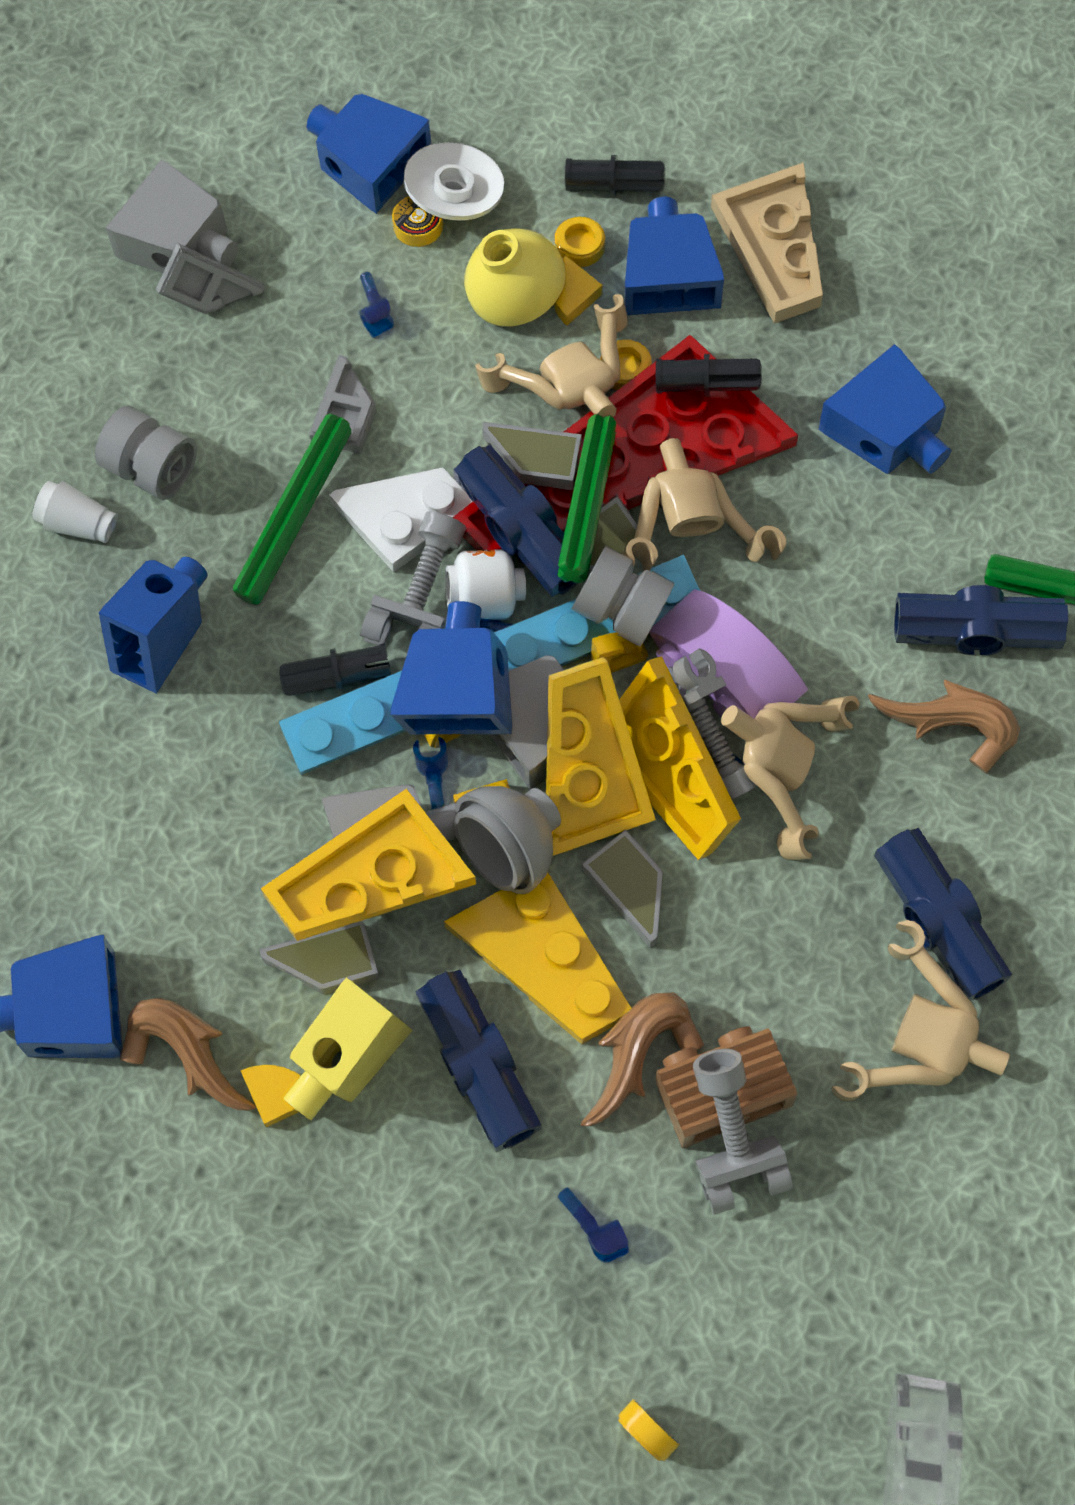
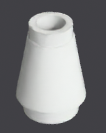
[32,481,118,543]

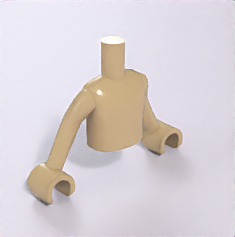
[475,294,628,417]
[622,438,786,571]
[721,695,860,860]
[831,920,1010,1102]

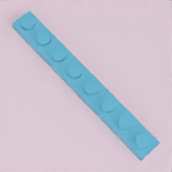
[279,555,700,775]

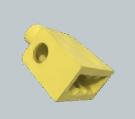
[283,977,413,1121]

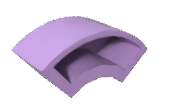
[649,589,808,719]

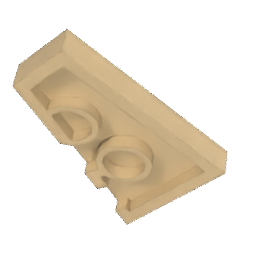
[711,162,823,324]

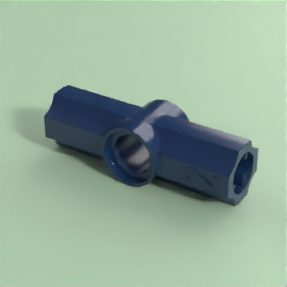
[453,445,578,597]
[894,585,1068,655]
[874,827,1012,1001]
[415,969,542,1152]

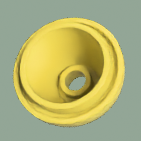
[464,229,566,327]

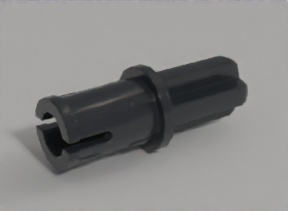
[565,155,666,196]
[656,354,762,397]
[279,643,391,696]

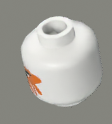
[445,550,526,622]

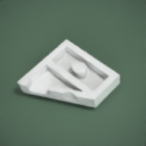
[329,467,473,572]

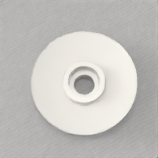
[404,142,504,220]

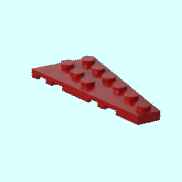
[452,335,798,551]

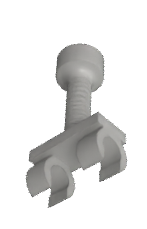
[360,511,466,646]
[668,649,757,800]
[693,1049,793,1215]

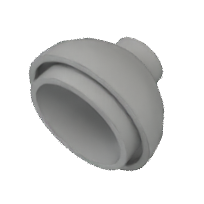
[454,786,561,894]

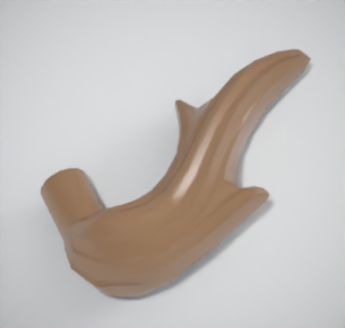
[868,680,1020,774]
[580,992,704,1126]
[120,998,256,1111]

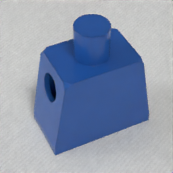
[306,94,431,214]
[624,197,724,316]
[819,344,952,474]
[99,557,208,694]
[390,601,512,735]
[0,935,123,1058]

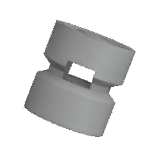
[95,405,197,500]
[571,545,674,647]

